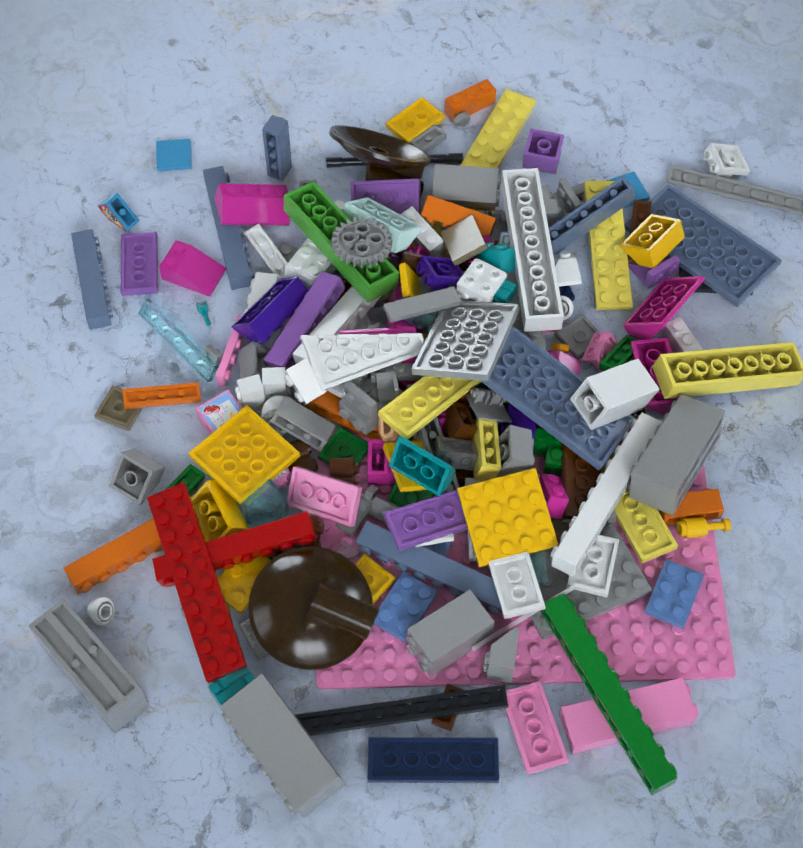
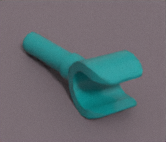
[196,300,211,326]

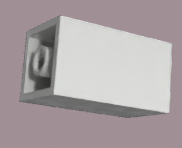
[570,359,660,430]

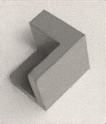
[376,371,399,403]

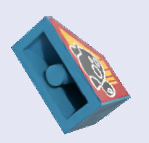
[97,193,140,232]

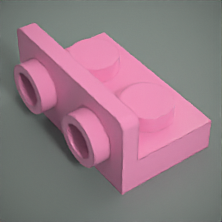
[582,331,618,372]

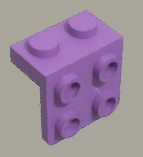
[628,255,680,289]

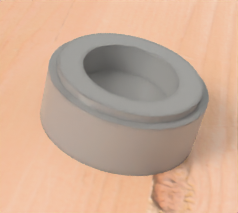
[453,112,471,128]

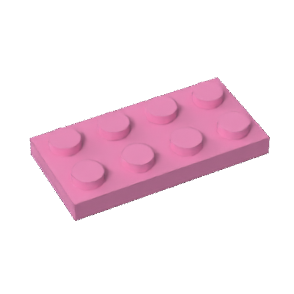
[286,466,363,527]
[504,681,569,775]

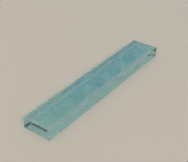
[138,299,219,382]

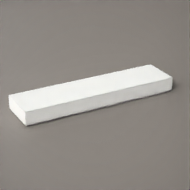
[244,223,288,279]

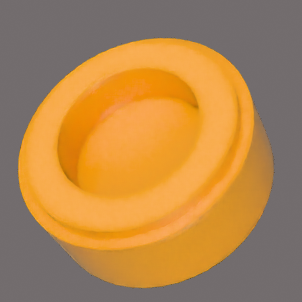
[550,343,570,353]

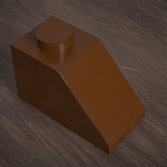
[444,401,478,440]

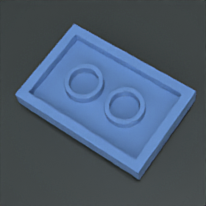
[644,559,705,629]
[373,571,438,643]

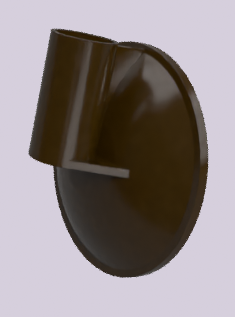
[329,125,431,196]
[248,546,379,670]

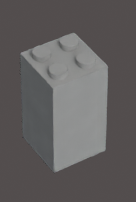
[432,164,501,211]
[406,590,495,677]

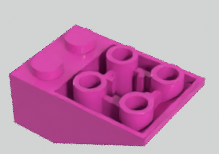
[368,439,396,485]

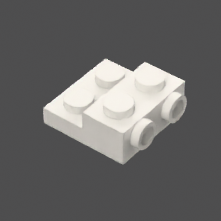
[703,143,750,179]

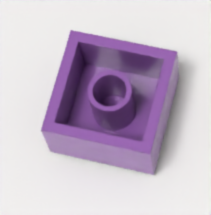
[522,129,564,174]

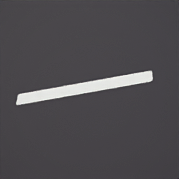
[471,584,575,651]

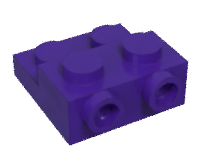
[416,256,464,291]

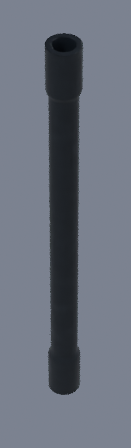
[326,153,463,168]

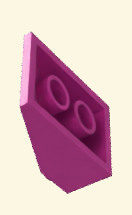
[159,240,226,297]

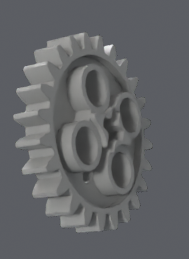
[331,217,392,268]

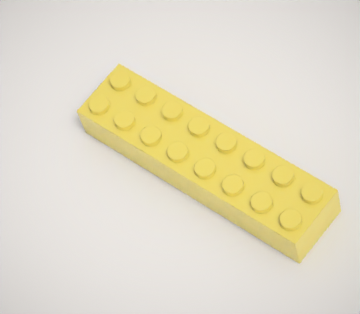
[652,342,803,399]

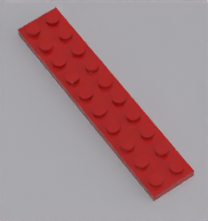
[147,482,248,683]

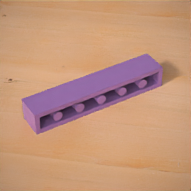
[264,271,345,371]

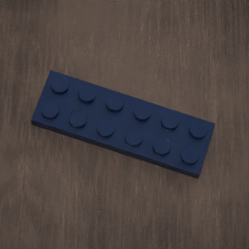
[368,737,499,783]

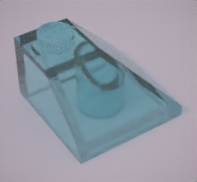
[241,479,289,524]

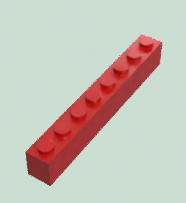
[152,511,317,587]

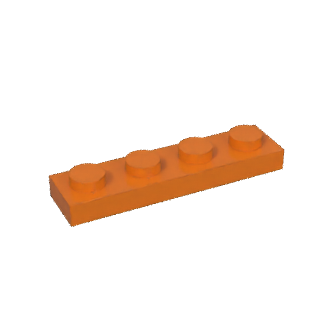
[122,382,201,409]

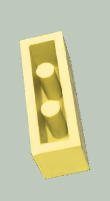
[471,419,501,481]

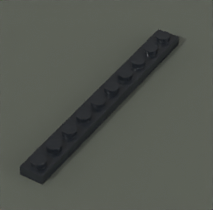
[295,685,508,736]

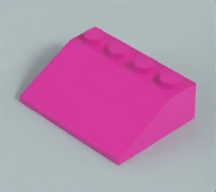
[623,276,705,340]

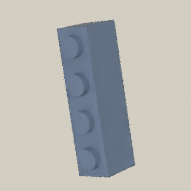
[262,115,292,181]

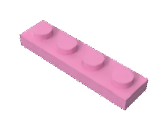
[216,315,243,387]

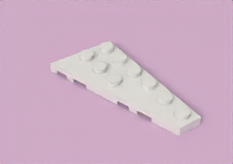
[300,333,425,391]

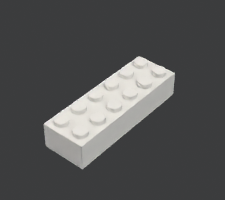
[285,199,345,291]

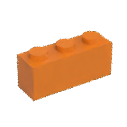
[444,79,496,122]
[658,488,724,526]

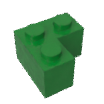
[533,426,563,476]

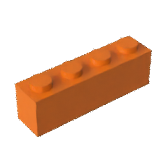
[421,195,497,237]

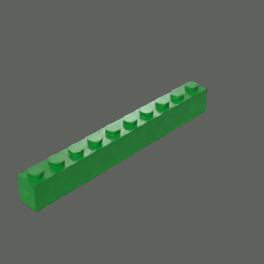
[541,593,678,796]

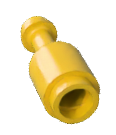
[677,517,731,539]

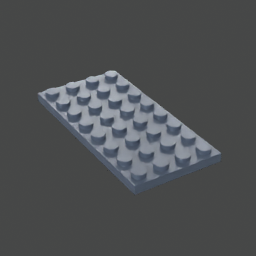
[624,184,782,307]
[481,326,634,471]

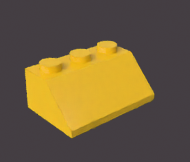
[620,214,685,268]
[191,480,249,542]

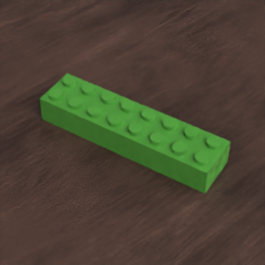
[284,181,399,303]

